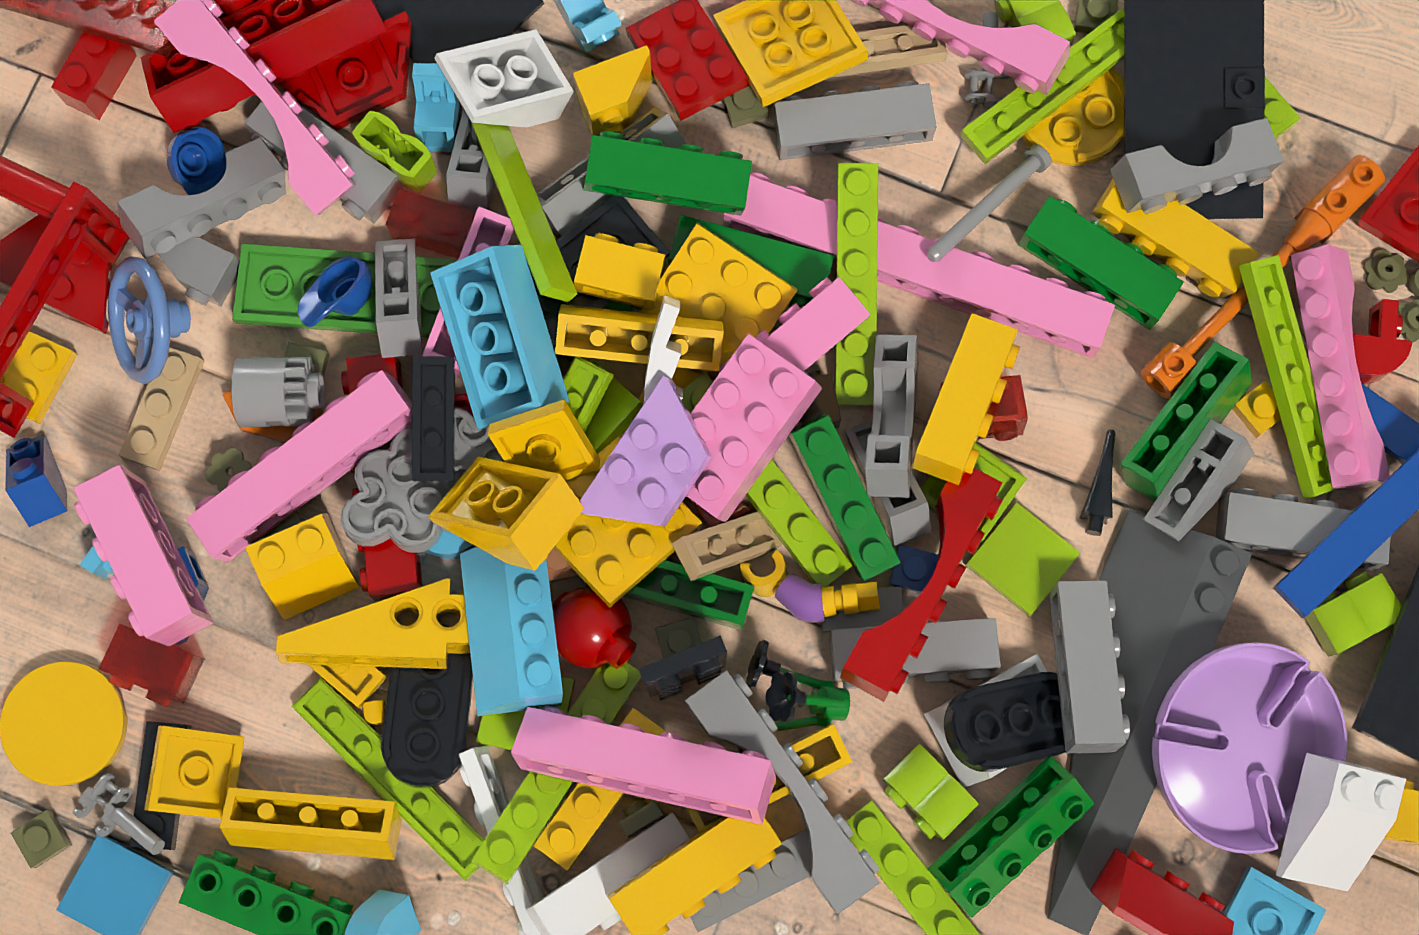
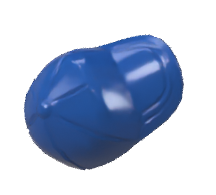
[167,127,226,195]
[298,256,373,327]

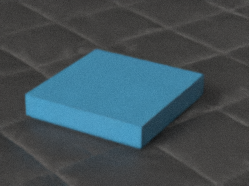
[56,835,174,935]

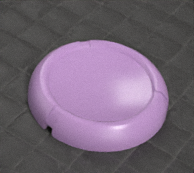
[1152,642,1347,854]

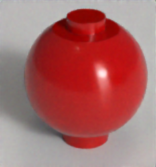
[552,586,637,669]

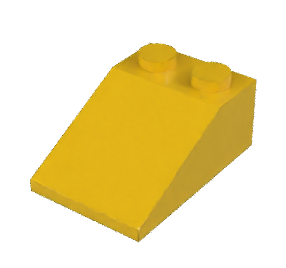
[428,457,584,571]

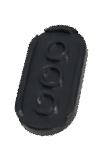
[381,624,473,788]
[944,672,1066,772]

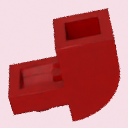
[1353,299,1412,384]

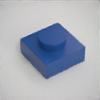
[889,545,938,594]

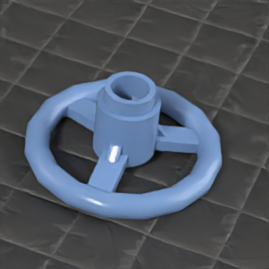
[108,256,191,384]

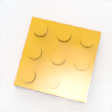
[713,0,868,107]
[639,223,798,379]
[554,436,702,608]

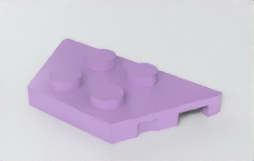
[580,376,712,526]

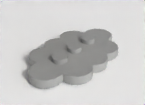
[341,408,505,553]

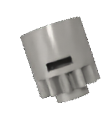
[231,357,325,427]

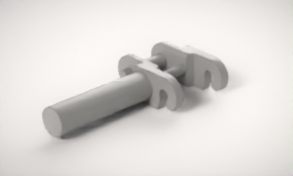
[964,12,1012,109]
[73,773,165,855]

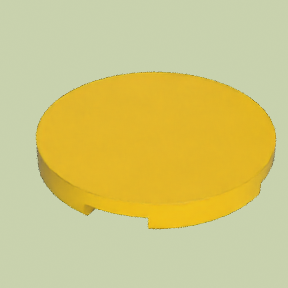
[1021,68,1124,166]
[0,662,128,786]

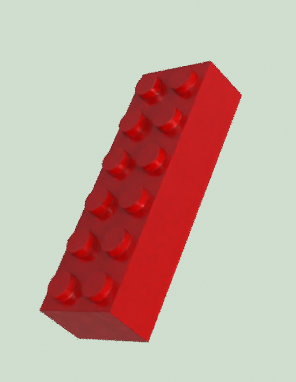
[140,0,387,133]

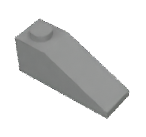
[446,108,495,213]
[158,237,239,307]
[375,238,423,358]
[1143,419,1254,542]
[845,420,932,545]

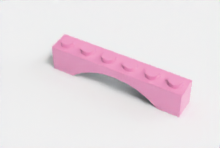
[154,0,356,215]
[851,0,1070,95]
[1291,244,1390,491]

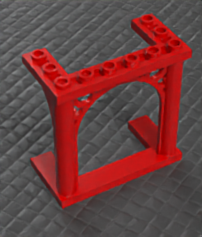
[0,155,129,438]

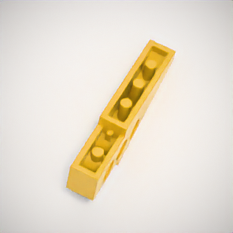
[276,578,470,669]

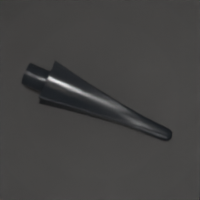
[1079,430,1116,536]

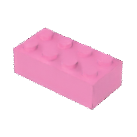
[686,333,822,522]
[73,464,214,646]

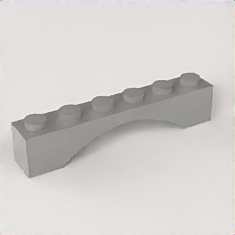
[685,670,880,914]

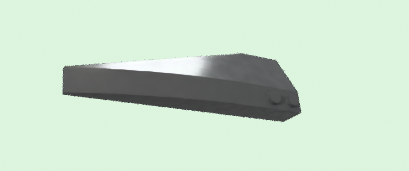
[1048,510,1252,935]

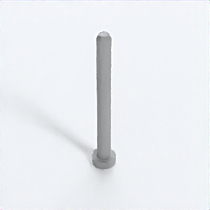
[927,144,1051,262]

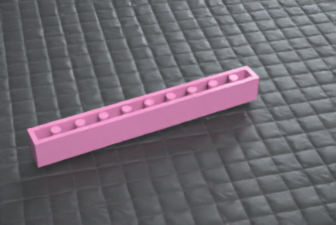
[723,172,1115,358]

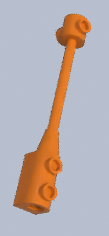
[1140,155,1385,399]

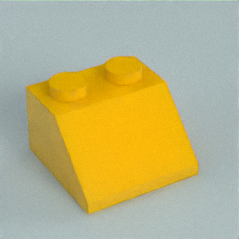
[573,45,652,136]
[245,513,360,620]

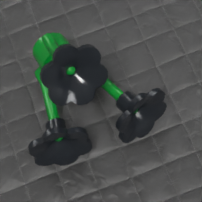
[738,639,850,754]

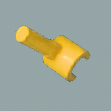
[363,700,386,726]

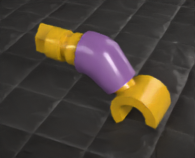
[740,550,880,622]

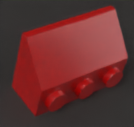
[1090,848,1234,935]

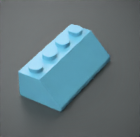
[430,244,570,430]
[460,547,563,716]

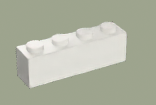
[526,812,690,935]

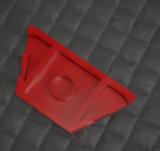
[278,11,412,131]
[0,214,112,334]

